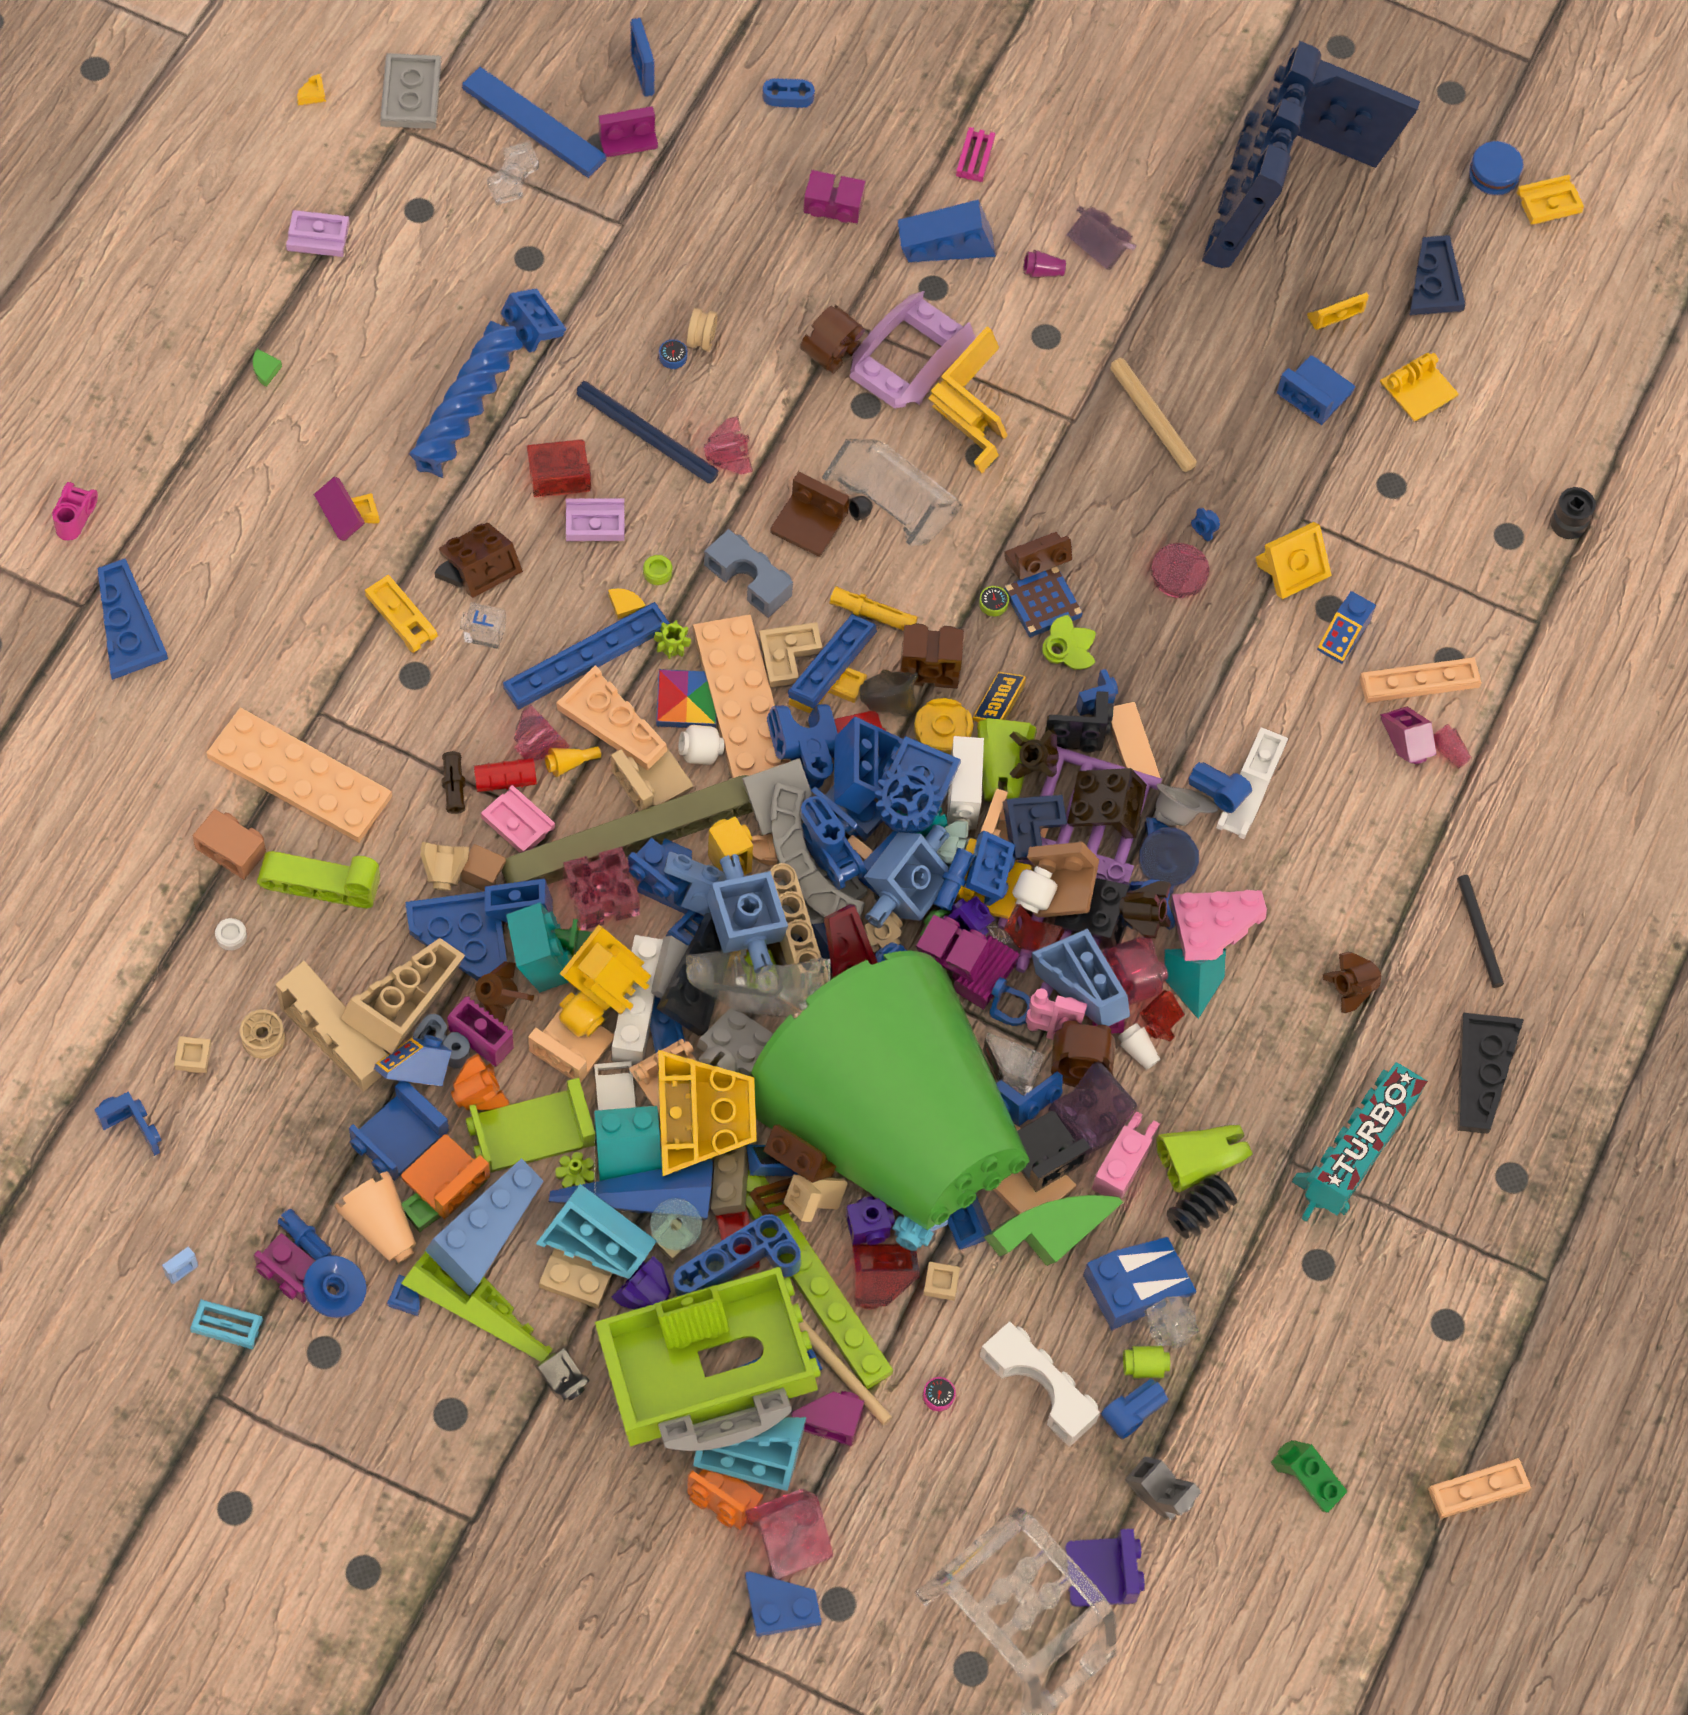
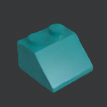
[594,1106,662,1181]

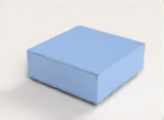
[162,1246,198,1284]

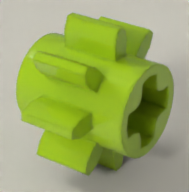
[654,620,691,659]

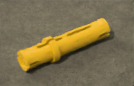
[829,586,918,631]

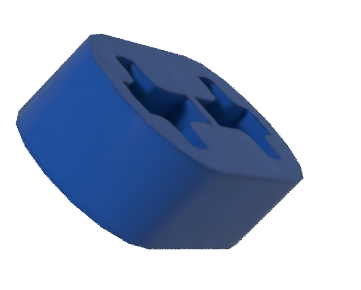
[762,78,815,108]

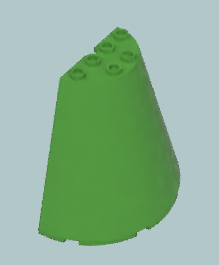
[751,951,1030,1230]

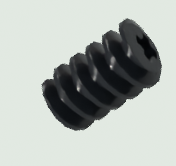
[1167,1175,1238,1239]

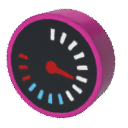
[922,1377,956,1411]

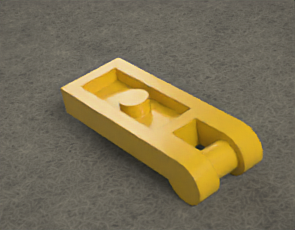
[365,574,438,653]

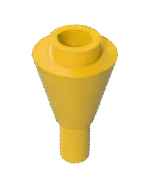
[545,746,601,777]

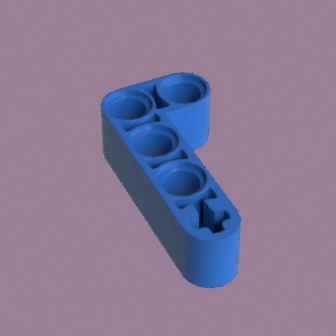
[673,1214,801,1296]

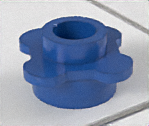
[1191,508,1220,541]

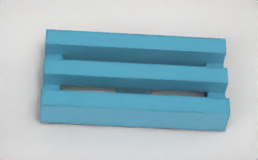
[190,1299,263,1349]

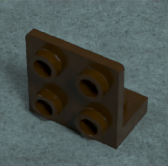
[1067,768,1147,839]

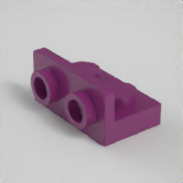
[598,106,658,157]
[254,1233,315,1304]

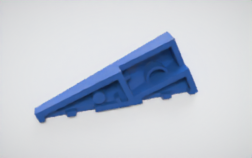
[549,1159,713,1220]

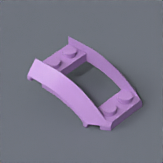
[850,291,976,408]

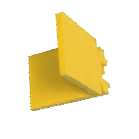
[928,326,1008,473]
[560,925,652,1015]

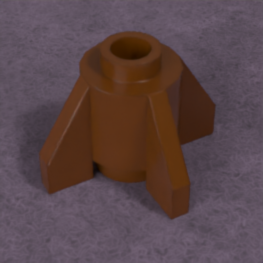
[1323,951,1381,1013]
[475,961,534,1024]

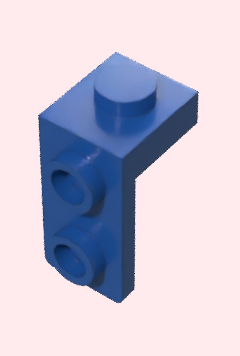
[996,1071,1063,1127]
[94,1091,162,1156]

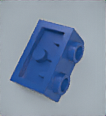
[501,288,566,353]
[965,831,1015,906]
[628,838,691,905]

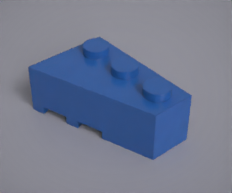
[834,716,904,814]

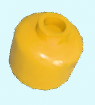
[559,992,605,1037]

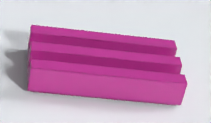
[956,127,996,182]

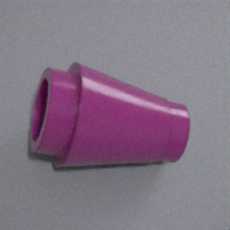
[1023,250,1066,278]

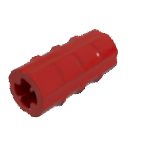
[474,758,537,792]

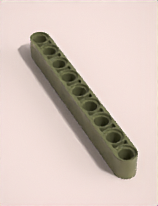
[501,775,753,885]

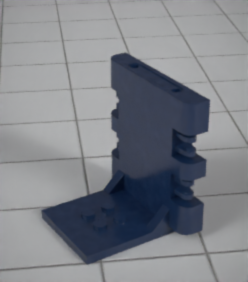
[1202,41,1420,268]

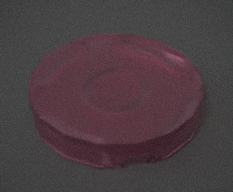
[1151,543,1210,598]

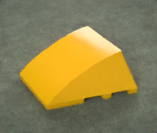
[658,1050,757,1176]

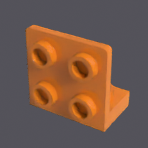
[401,1134,490,1219]
[687,1469,763,1530]

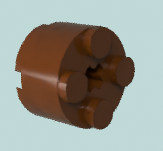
[800,305,865,374]
[1051,1021,1115,1088]

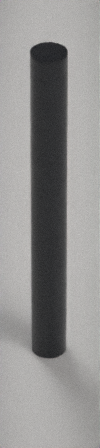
[1457,875,1504,988]

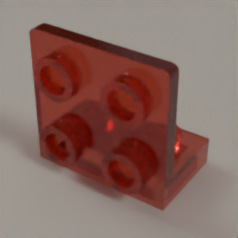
[527,439,591,497]

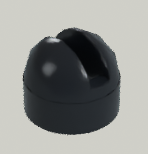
[849,496,873,521]

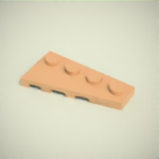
[556,665,667,770]

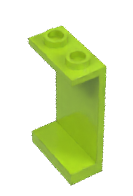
[465,1078,596,1173]

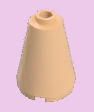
[334,1171,416,1264]

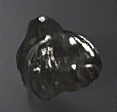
[859,669,918,717]

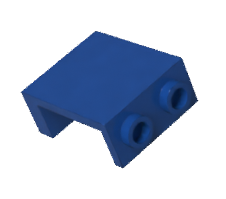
[349,1081,449,1181]

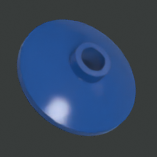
[303,1256,366,1318]

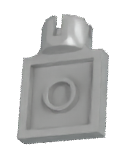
[697,1007,774,1076]

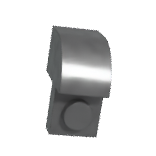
[1125,1457,1202,1520]

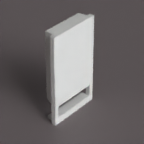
[594,1061,636,1110]

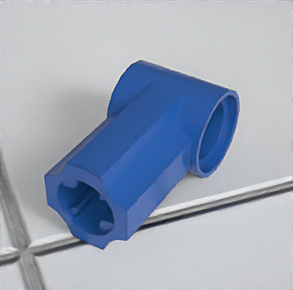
[1189,762,1252,813]
[1101,1378,1168,1440]

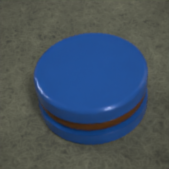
[1469,141,1523,195]

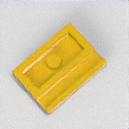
[1516,175,1584,225]

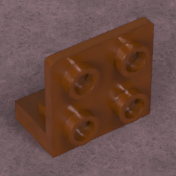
[770,471,850,557]
[439,523,523,598]

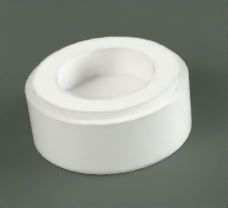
[215,918,247,951]

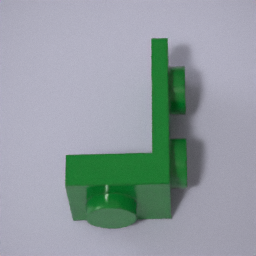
[1270,1440,1347,1513]

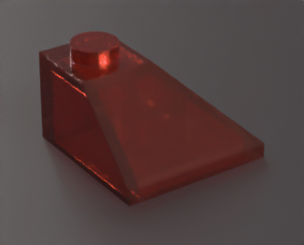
[852,1244,920,1309]

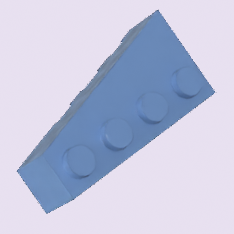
[425,1158,543,1296]

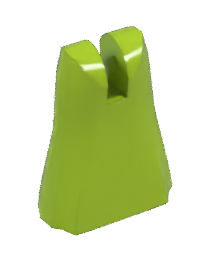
[977,718,1037,802]
[1156,1125,1253,1193]

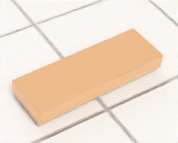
[1111,702,1161,778]
[1428,1458,1531,1519]

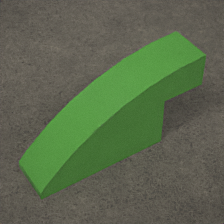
[984,1195,1123,1266]

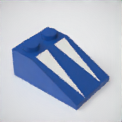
[1083,1237,1197,1331]

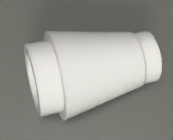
[1118,1023,1161,1070]

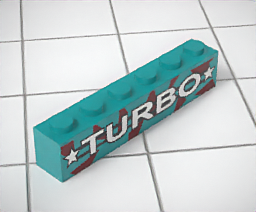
[1305,1062,1428,1216]

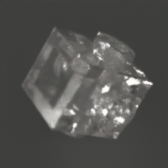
[1144,1297,1200,1349]

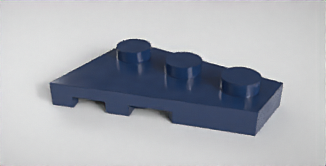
[1409,235,1466,315]

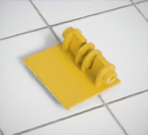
[1380,353,1459,422]

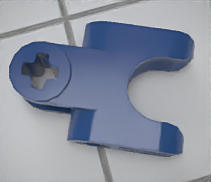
[767,704,838,790]
[801,796,867,890]

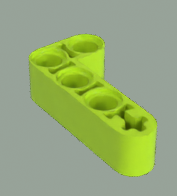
[257,851,381,909]

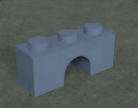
[704,529,793,618]

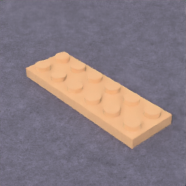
[693,615,790,779]
[206,707,392,843]

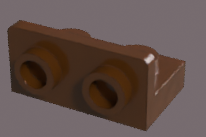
[1004,532,1073,580]
[763,1124,836,1183]

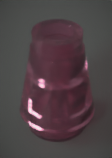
[1434,724,1472,769]

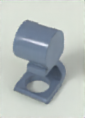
[413,1014,470,1069]

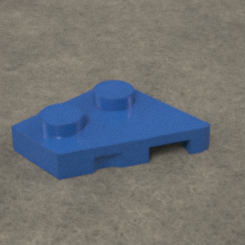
[745,1571,822,1637]

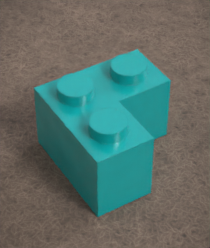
[506,903,573,993]

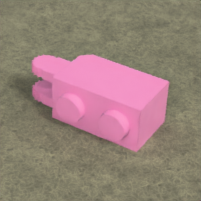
[1092,1111,1160,1200]

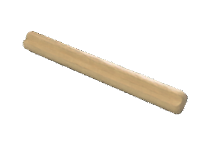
[1111,358,1197,472]

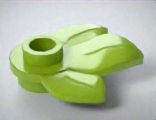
[1042,615,1096,670]

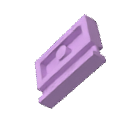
[286,210,350,257]
[566,498,625,541]

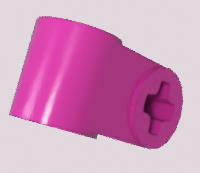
[52,482,98,541]

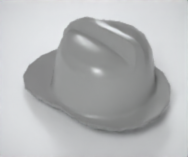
[1154,783,1218,826]

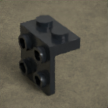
[1045,691,1114,753]

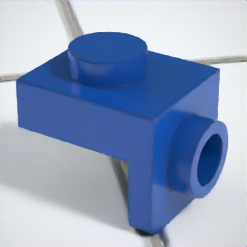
[1076,669,1118,716]

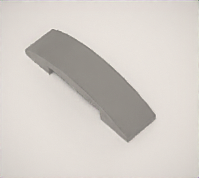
[658,1388,792,1451]

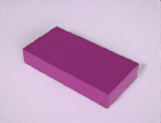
[313,477,365,541]

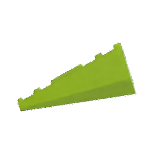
[401,1251,552,1361]

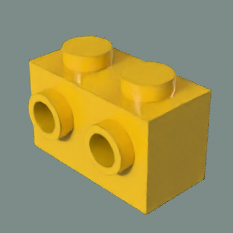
[708,816,753,875]

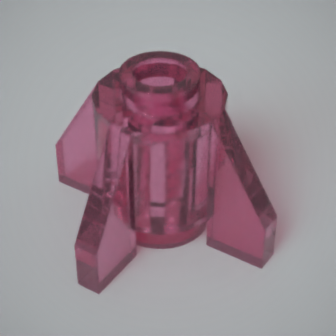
[704,416,753,475]
[514,704,570,761]

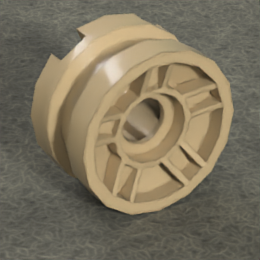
[687,308,718,352]
[239,1009,285,1059]

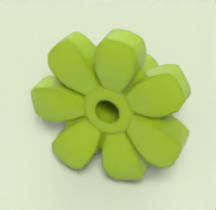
[555,1152,595,1188]

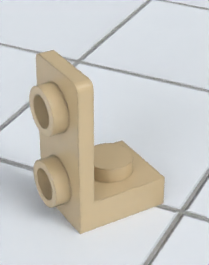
[783,1175,848,1222]

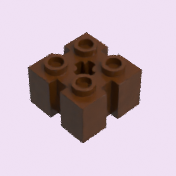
[899,623,964,689]

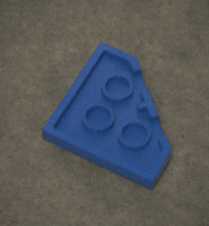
[405,891,507,981]

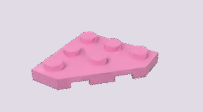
[1171,890,1267,961]

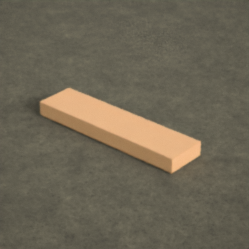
[1359,657,1481,703]

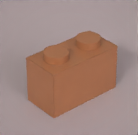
[192,809,266,880]

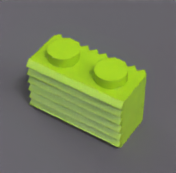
[655,1285,729,1349]

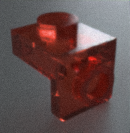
[1140,990,1185,1041]

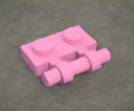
[1026,988,1087,1040]

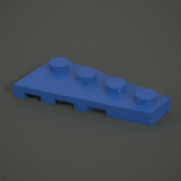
[97,558,168,680]

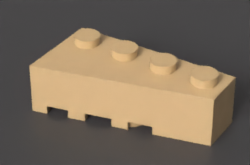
[340,938,465,1054]
[275,961,389,1092]

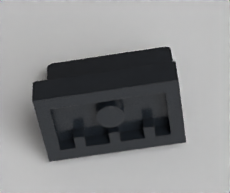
[1054,878,1131,954]
[1017,1111,1091,1192]

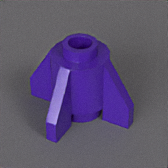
[611,1256,671,1310]

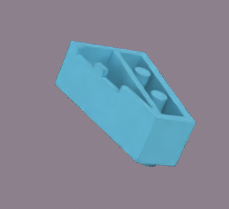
[536,1184,657,1279]
[693,1417,806,1491]

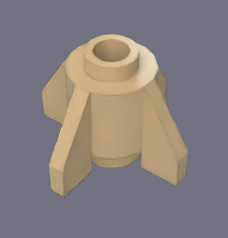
[420,842,469,891]

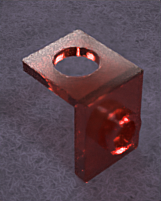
[1004,904,1065,952]

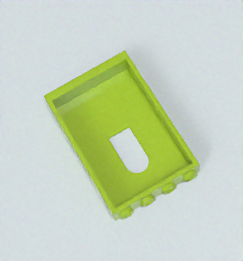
[595,1267,821,1447]

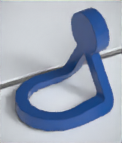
[990,977,1030,1026]

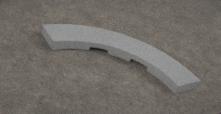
[771,782,865,919]

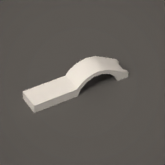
[1216,727,1288,839]

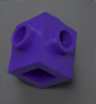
[948,896,995,935]
[845,1197,895,1245]

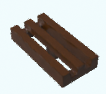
[749,1177,792,1216]

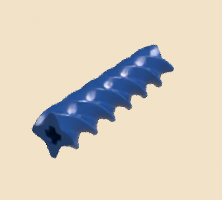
[409,321,523,478]

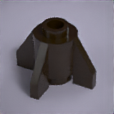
[1009,730,1059,779]
[1119,881,1171,939]

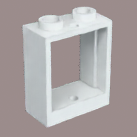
[947,736,984,831]

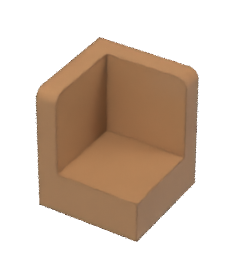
[461,844,506,891]

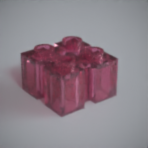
[563,847,640,931]

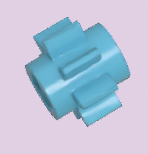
[892,1216,934,1251]

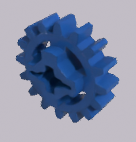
[875,764,941,831]

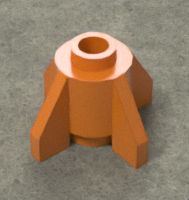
[451,1054,510,1111]

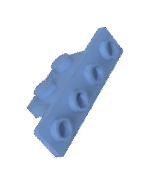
[664,852,726,915]

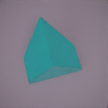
[1163,948,1226,1019]

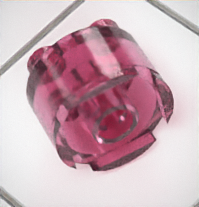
[1102,937,1168,1005]

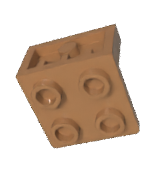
[1027,842,1099,918]

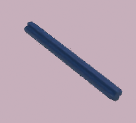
[577,381,718,484]

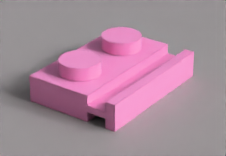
[481,785,555,853]

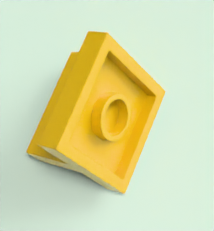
[1255,522,1332,599]

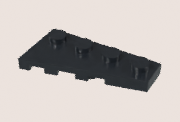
[656,912,728,1036]
[1458,1012,1524,1134]

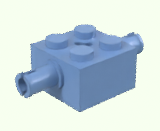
[864,824,950,928]
[706,854,788,973]

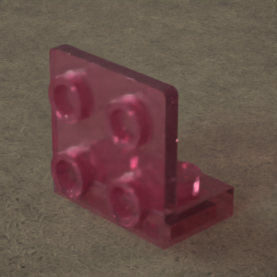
[745,1489,833,1579]

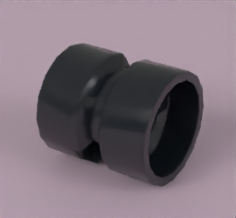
[1550,487,1596,540]

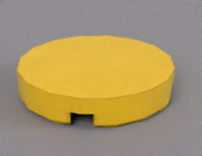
[914,698,974,754]

